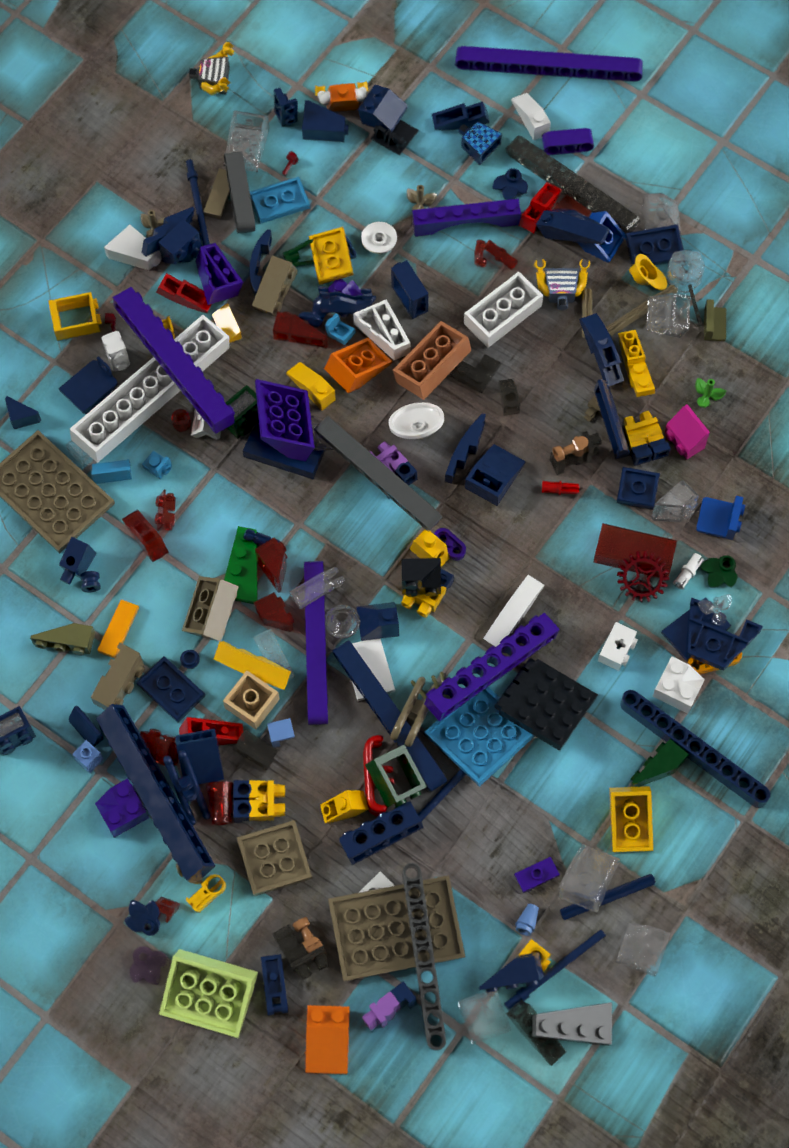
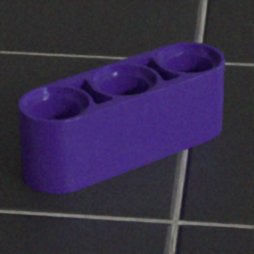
[542,128,594,155]

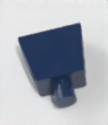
[59,537,97,585]

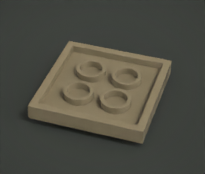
[237,820,312,896]

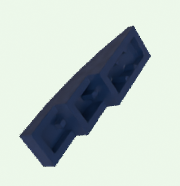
[141,206,195,257]
[445,413,486,484]

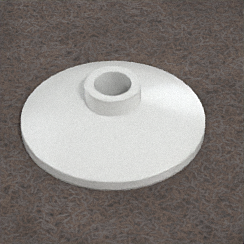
[361,222,397,254]

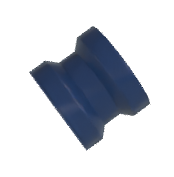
[80,571,101,593]

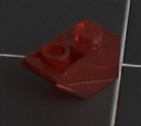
[254,592,294,632]
[140,729,179,766]

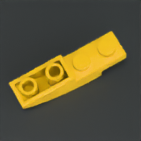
[618,330,655,397]

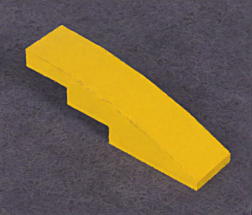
[214,641,291,690]

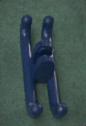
[163,749,211,826]

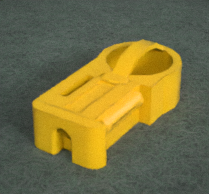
[186,874,226,913]

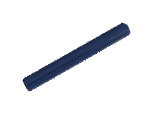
[560,874,656,920]

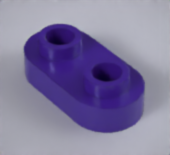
[434,528,466,561]

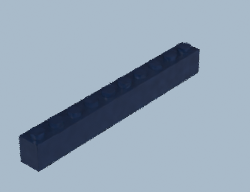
[96,704,216,881]

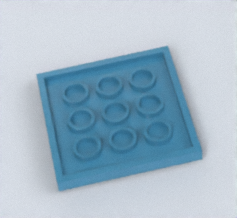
[425,687,535,787]

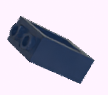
[391,260,429,319]

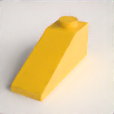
[286,362,336,411]

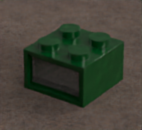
[225,385,259,439]

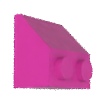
[665,404,710,460]

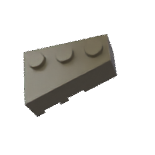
[91,642,145,710]

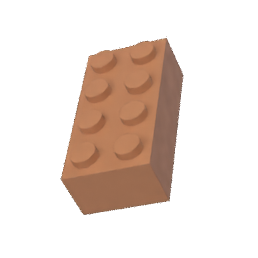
[393,321,472,400]

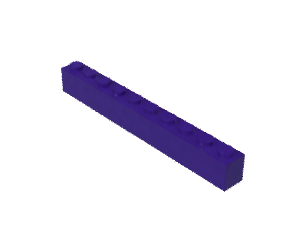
[113,287,235,434]

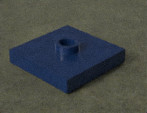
[616,467,660,510]

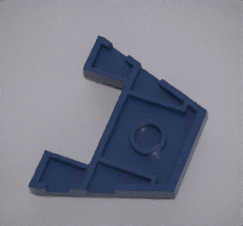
[687,598,763,671]

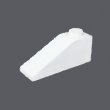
[511,93,551,141]

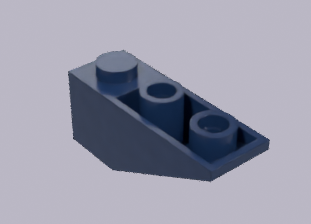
[479,952,544,992]

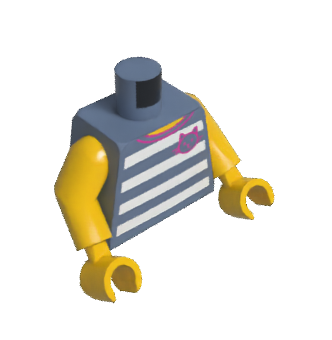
[534,259,590,310]

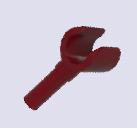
[282,151,298,176]
[105,313,116,332]

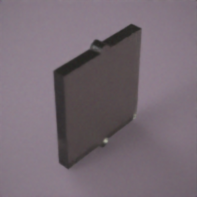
[688,284,703,326]

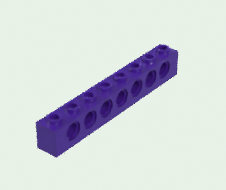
[424,612,560,722]

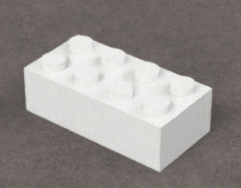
[464,271,543,348]

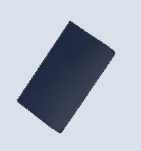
[69,706,103,747]

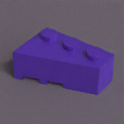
[195,243,243,305]

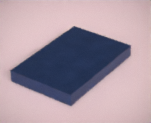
[625,224,686,266]
[661,597,731,661]
[136,656,206,723]

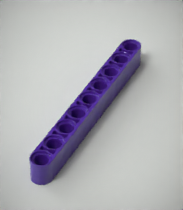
[304,561,328,725]

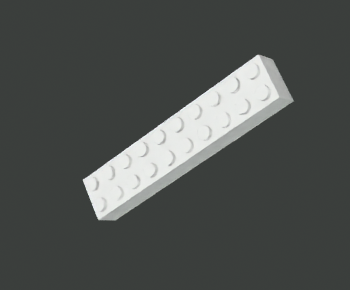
[70,315,230,463]

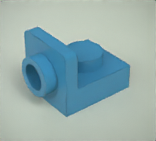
[142,451,172,479]

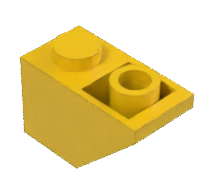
[320,790,368,824]

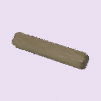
[582,288,592,338]

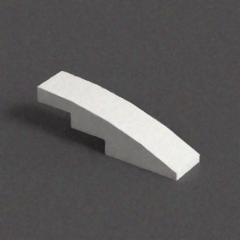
[483,575,544,647]

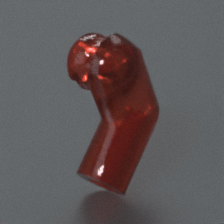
[474,239,487,267]

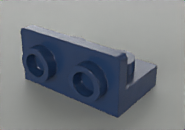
[274,88,298,127]

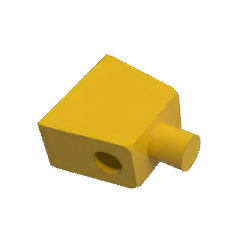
[410,530,449,567]

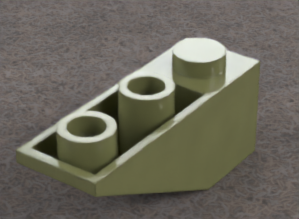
[30,623,95,655]

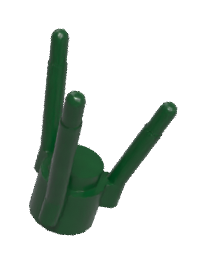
[283,239,314,267]

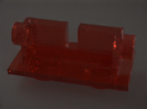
[155,489,176,531]

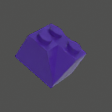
[95,778,149,838]

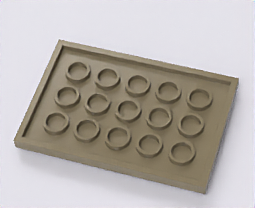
[0,430,115,554]
[328,875,465,982]

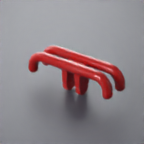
[363,735,394,816]

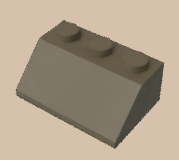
[182,576,239,641]

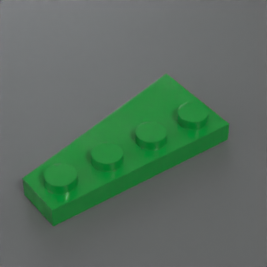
[224,526,258,605]

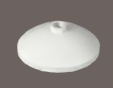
[389,403,444,440]

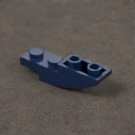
[579,313,625,386]

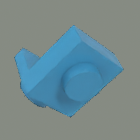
[325,313,356,345]

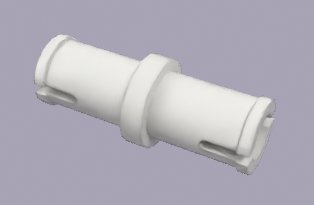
[673,553,704,590]

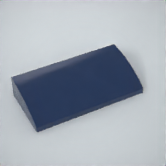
[594,379,630,459]
[243,424,326,480]

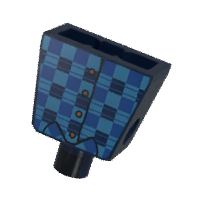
[458,122,502,165]

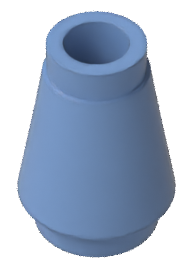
[515,904,539,936]

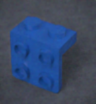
[696,496,745,540]

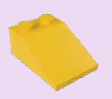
[609,786,653,852]

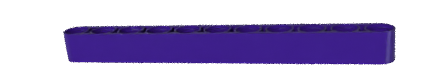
[455,46,643,81]

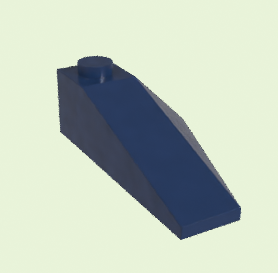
[536,208,610,244]

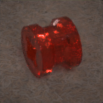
[171,409,191,432]

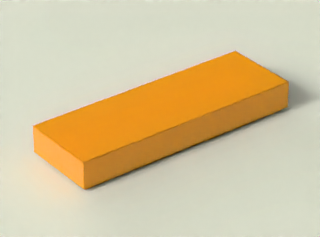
[97,599,139,658]

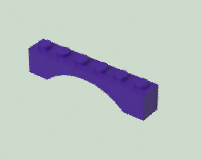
[412,199,521,237]

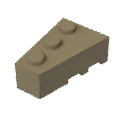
[252,255,298,317]

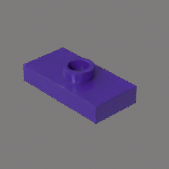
[514,857,560,893]

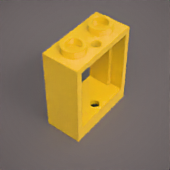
[48,292,102,341]

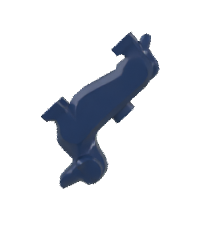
[298,286,376,328]

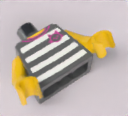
[189,42,234,96]

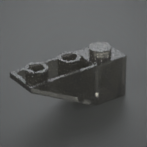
[506,1000,566,1066]

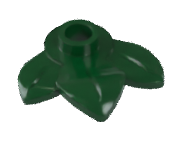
[700,555,738,588]

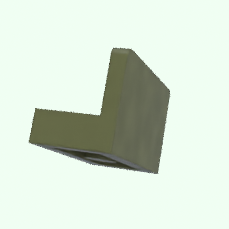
[704,299,726,341]

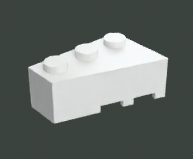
[353,300,411,360]

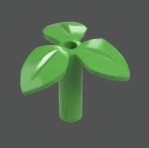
[695,378,726,408]

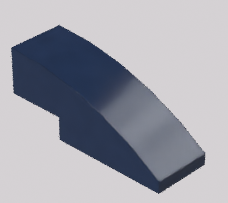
[432,101,490,130]

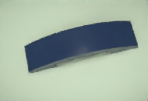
[249,229,272,297]

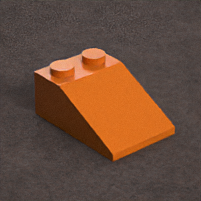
[324,338,392,393]
[305,1005,350,1074]

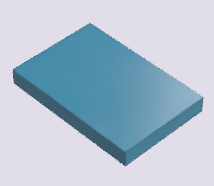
[250,177,310,224]

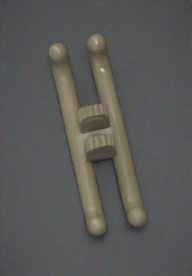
[390,677,440,747]

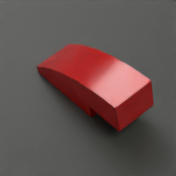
[518,182,562,233]
[156,273,212,313]

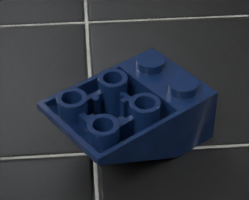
[465,444,526,506]

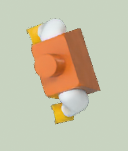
[315,81,369,112]

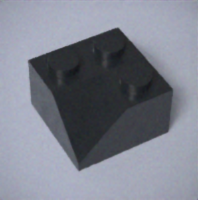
[401,558,441,597]

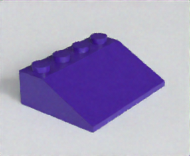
[255,379,315,462]

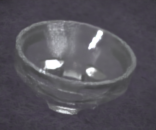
[325,605,360,639]

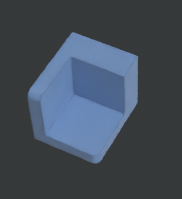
[267,718,295,748]

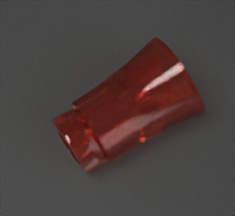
[206,781,234,825]

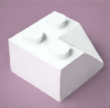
[652,656,705,714]

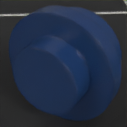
[180,650,200,669]

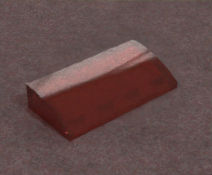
[593,523,677,578]

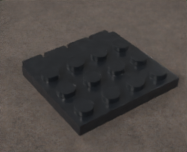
[494,658,598,751]

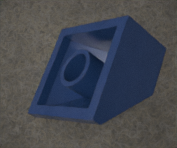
[357,602,400,641]

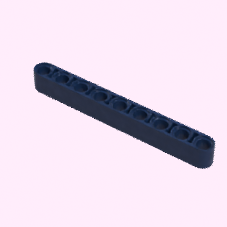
[332,640,447,792]
[620,690,770,808]

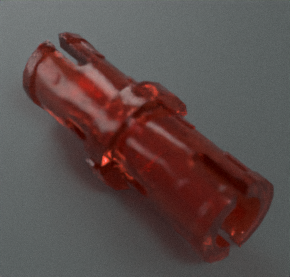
[483,240,518,270]

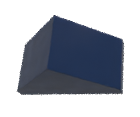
[5,396,41,429]

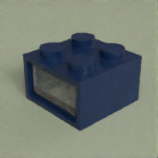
[0,706,36,755]

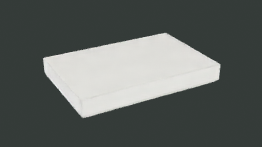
[352,639,395,702]

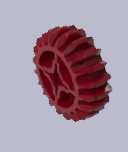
[617,550,669,602]

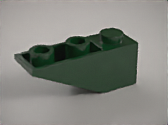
[630,739,688,787]

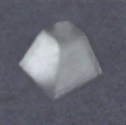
[642,193,681,235]

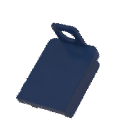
[59,356,118,414]

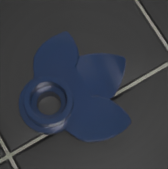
[492,168,528,200]
[125,900,160,936]

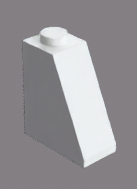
[104,225,162,270]

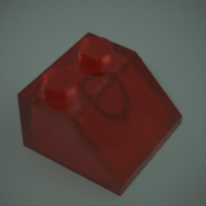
[255,537,288,593]

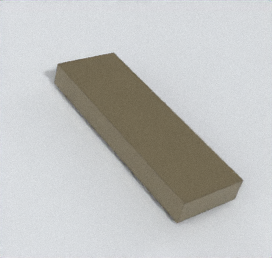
[203,168,230,219]

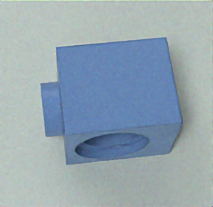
[72,740,104,773]

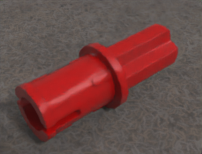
[542,481,580,495]

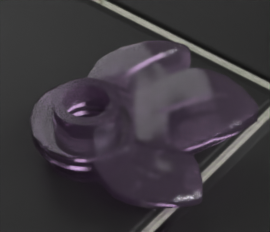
[130,946,171,985]

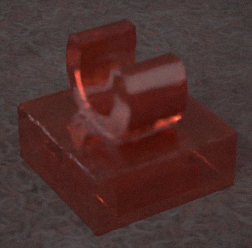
[155,896,180,923]

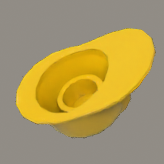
[629,254,667,290]

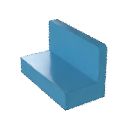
[91,459,132,484]

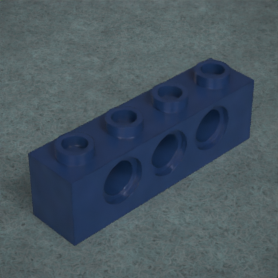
[338,801,424,865]

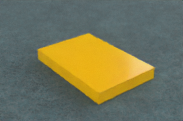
[309,227,354,285]

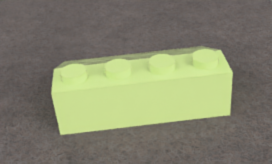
[159,949,258,1038]

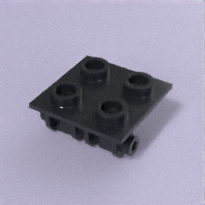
[371,120,419,156]

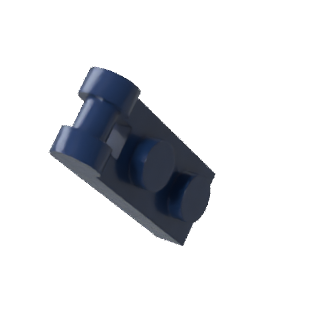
[261,954,289,1016]

